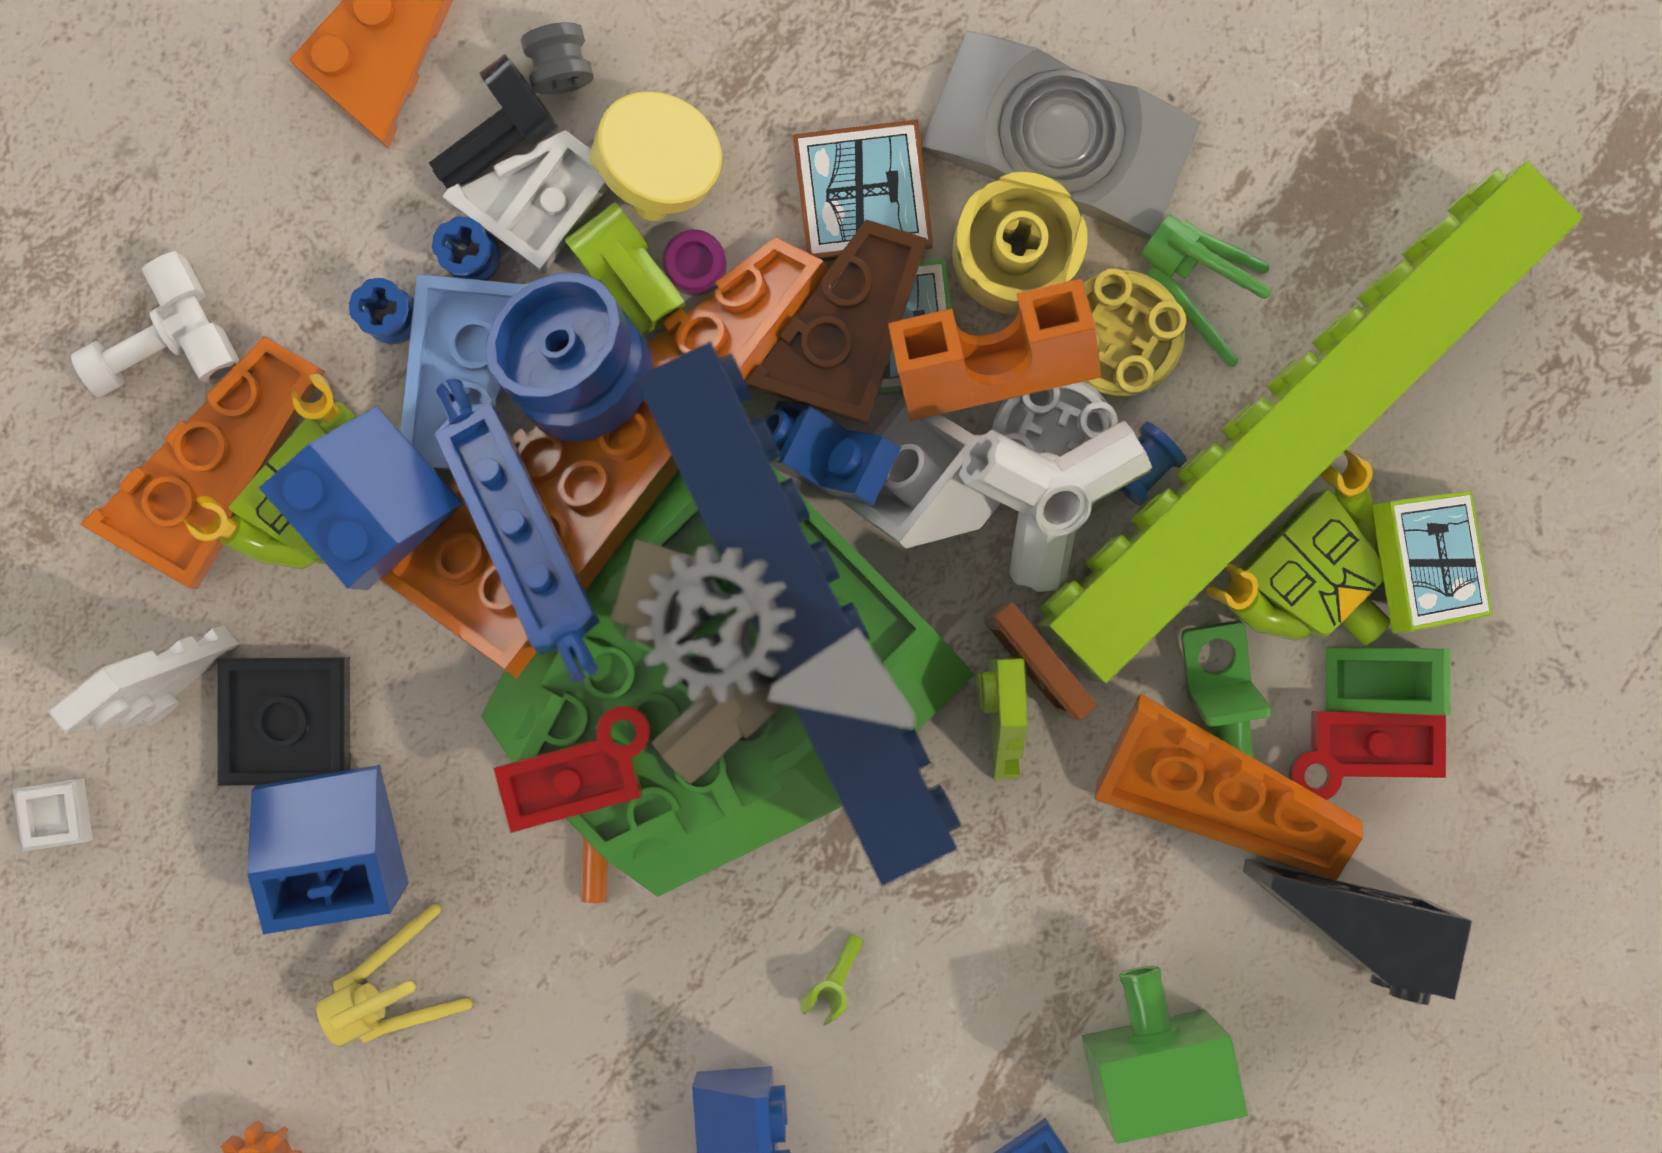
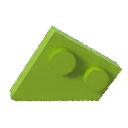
[977,657,1028,780]

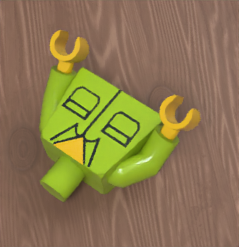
[183,374,356,569]
[1207,449,1391,646]

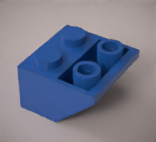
[247,765,409,935]
[692,1066,791,1153]

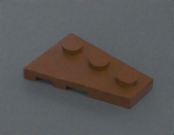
[746,219,927,425]

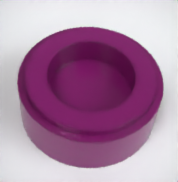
[663,229,727,296]

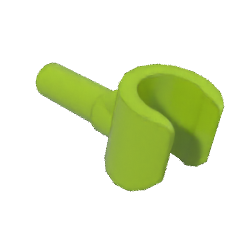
[800,934,864,1026]

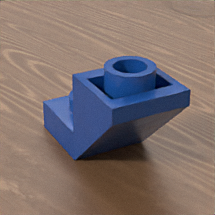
[764,401,901,505]

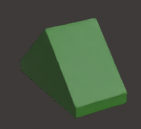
[1326,648,1450,715]

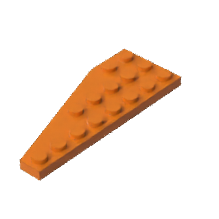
[380,237,828,679]

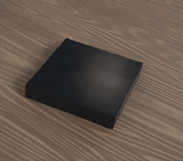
[218,657,350,786]

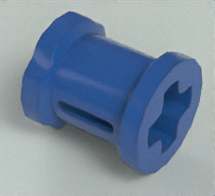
[432,216,501,281]
[349,278,414,345]
[1119,421,1187,506]

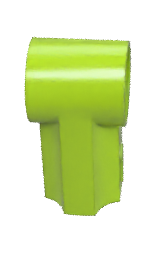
[564,202,686,337]

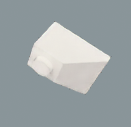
[832,396,1001,549]

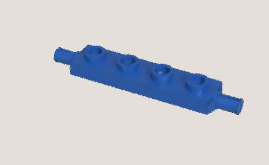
[434,379,601,682]

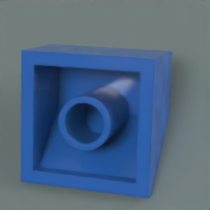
[259,406,465,590]

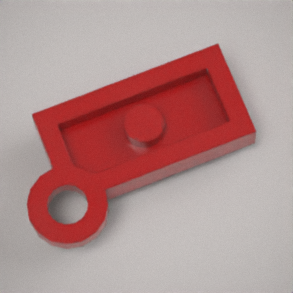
[493,705,651,833]
[1289,711,1446,800]

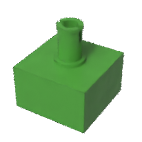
[1081,966,1248,1144]

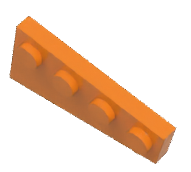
[80,336,325,589]
[1094,693,1363,881]

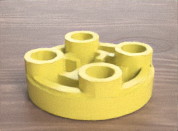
[589,91,722,221]
[1083,268,1186,398]

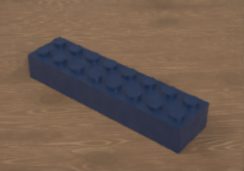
[635,341,962,886]

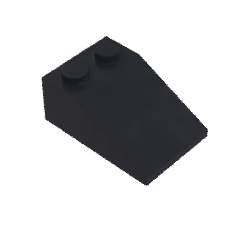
[1242,859,1472,1005]

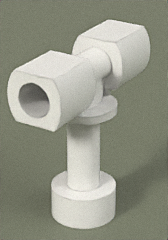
[71,251,240,398]

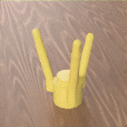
[316,903,473,1047]

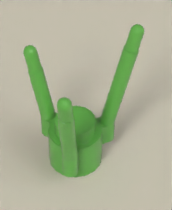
[1140,214,1271,367]

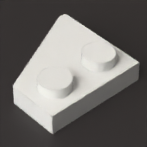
[442,130,609,274]

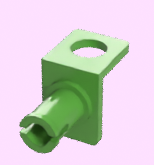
[1181,620,1271,759]

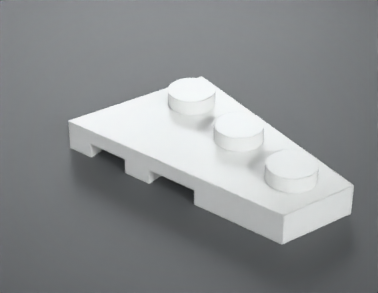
[48,625,240,733]

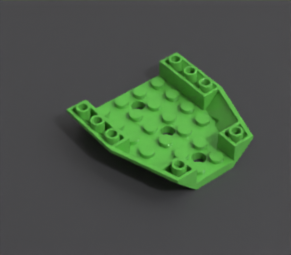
[481,464,975,897]

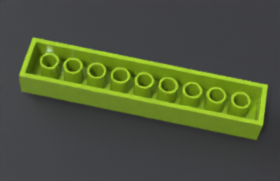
[1036,160,1584,684]

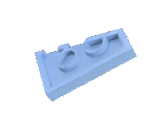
[400,274,526,470]

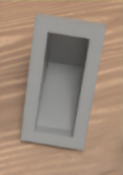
[769,628,915,729]

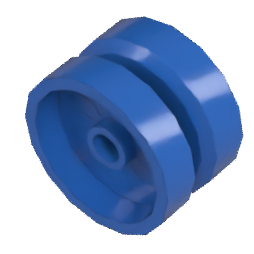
[485,273,654,441]

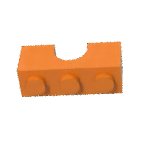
[888,278,1101,421]

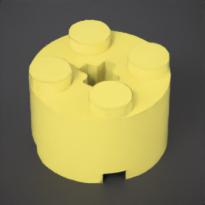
[952,172,1088,315]

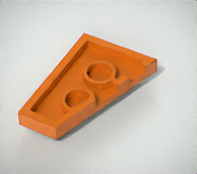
[289,0,453,149]

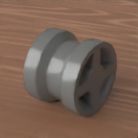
[521,22,594,95]

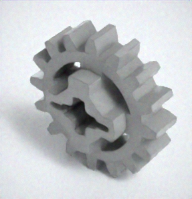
[636,545,795,703]

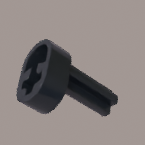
[429,54,558,189]

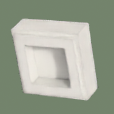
[13,778,93,852]

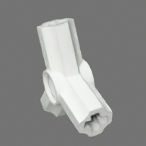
[959,421,1152,592]

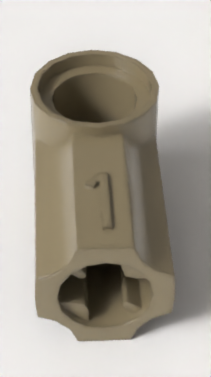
[651,670,784,784]

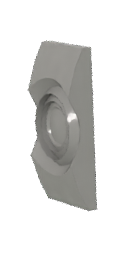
[921,31,1200,240]

